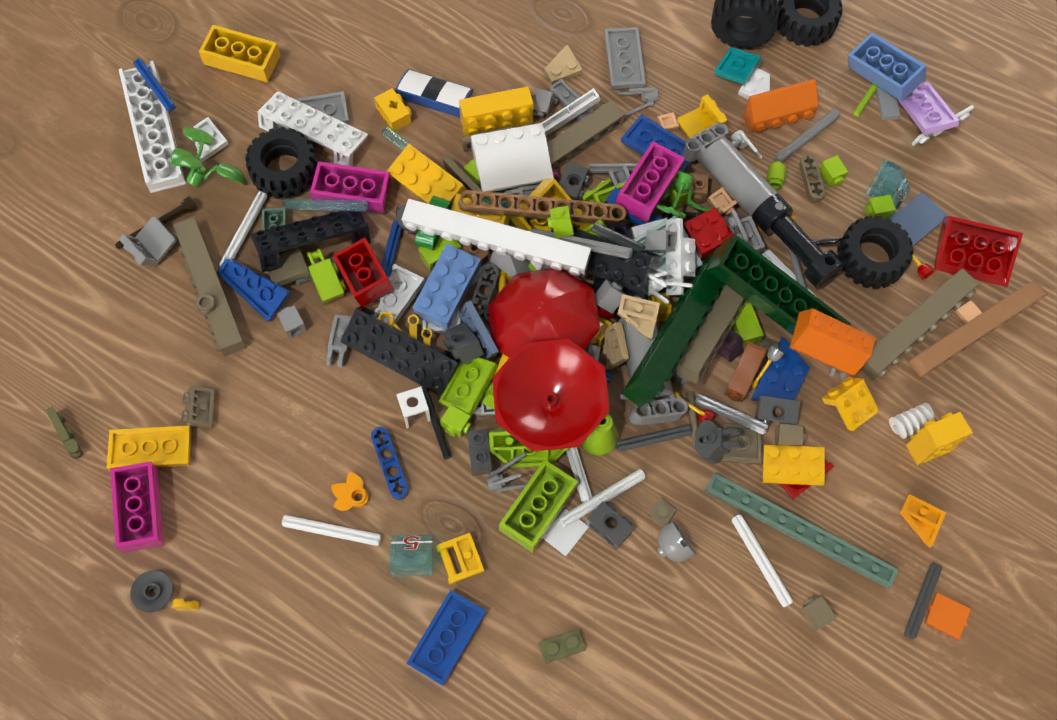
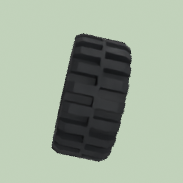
[711,0,779,49]
[777,0,843,47]
[245,127,318,199]
[837,216,914,289]

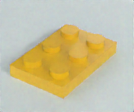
[763,445,825,486]

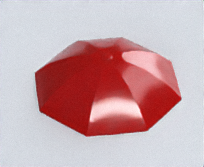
[488,268,600,358]
[492,339,609,451]

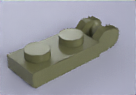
[46,406,83,459]

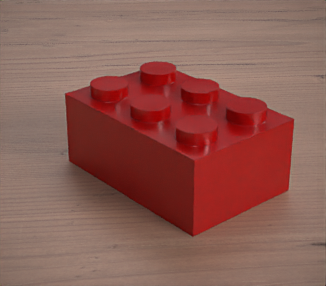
[332,237,394,306]

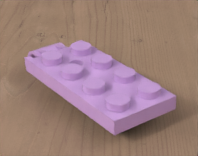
[898,81,959,135]

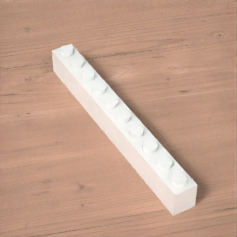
[401,199,591,276]

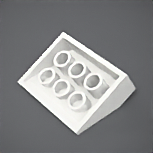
[471,123,553,192]

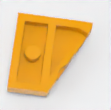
[899,494,946,548]

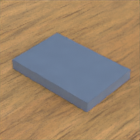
[889,192,948,247]
[459,301,498,361]

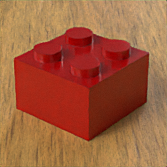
[683,207,734,261]

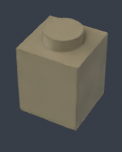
[775,424,806,446]
[800,596,836,632]

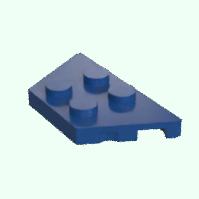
[751,337,809,401]

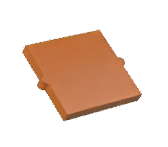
[925,592,971,640]

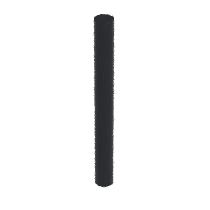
[422,386,451,460]

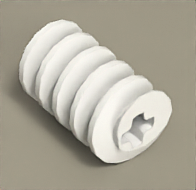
[889,403,934,439]

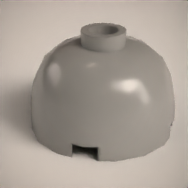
[657,520,695,562]

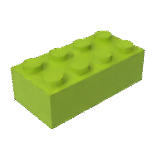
[499,459,578,553]

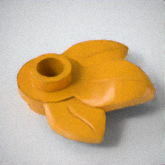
[331,472,369,511]

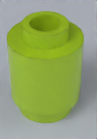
[767,161,787,189]

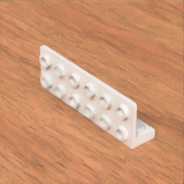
[257,92,368,166]

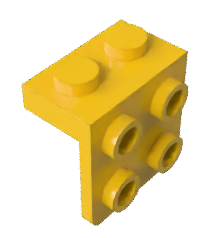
[677,94,727,139]
[821,377,878,431]

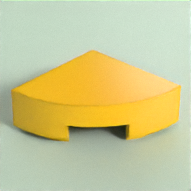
[173,599,199,611]

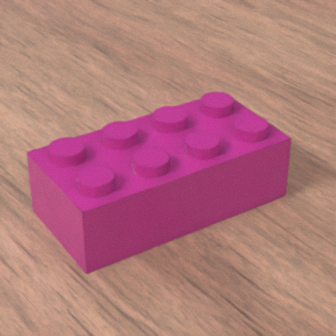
[615,141,685,223]
[310,161,391,214]
[110,461,164,553]

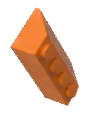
[743,79,819,133]
[790,308,876,376]

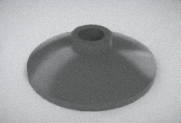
[130,570,173,613]

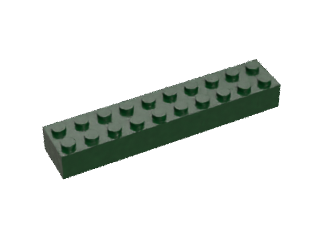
[621,247,725,408]

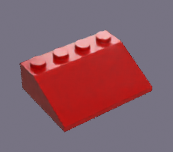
[934,216,1023,287]

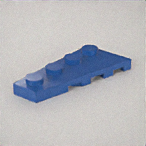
[217,258,291,321]

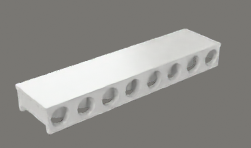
[119,61,186,193]

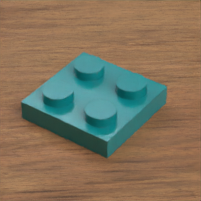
[714,47,761,85]

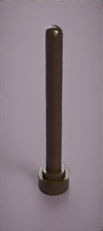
[115,196,197,249]

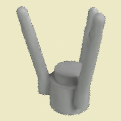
[618,87,658,118]
[486,453,527,493]

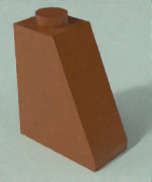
[724,342,767,402]

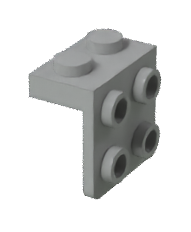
[728,210,765,252]
[119,217,176,267]

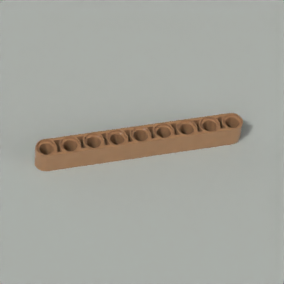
[458,190,626,225]
[908,280,1047,378]

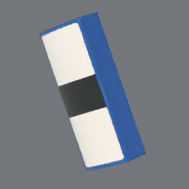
[395,69,473,117]

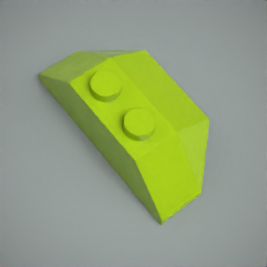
[489,427,569,468]

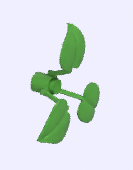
[171,127,247,186]
[656,171,719,218]

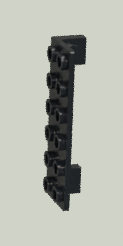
[250,207,371,272]
[551,223,661,293]
[341,305,460,395]

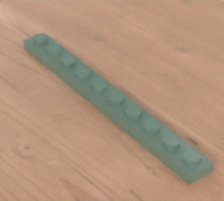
[705,473,899,589]

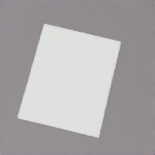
[543,509,589,556]

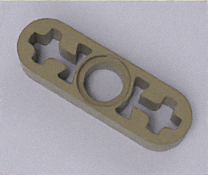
[799,154,826,203]

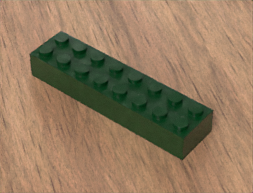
[707,234,851,335]

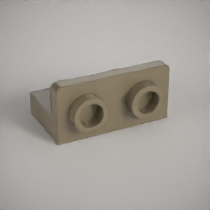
[181,386,215,428]

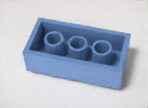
[848,32,926,101]
[412,244,481,331]

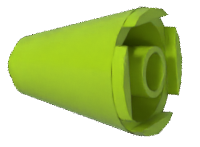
[582,414,619,456]

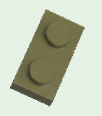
[539,629,586,664]

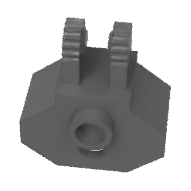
[695,420,740,464]

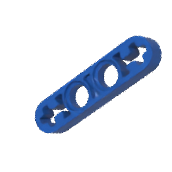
[371,427,408,500]

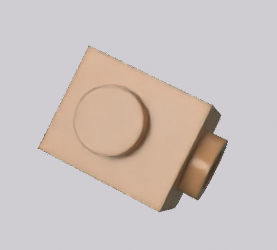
[707,187,738,215]

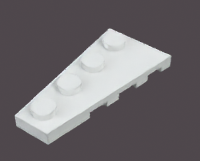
[374,264,426,324]

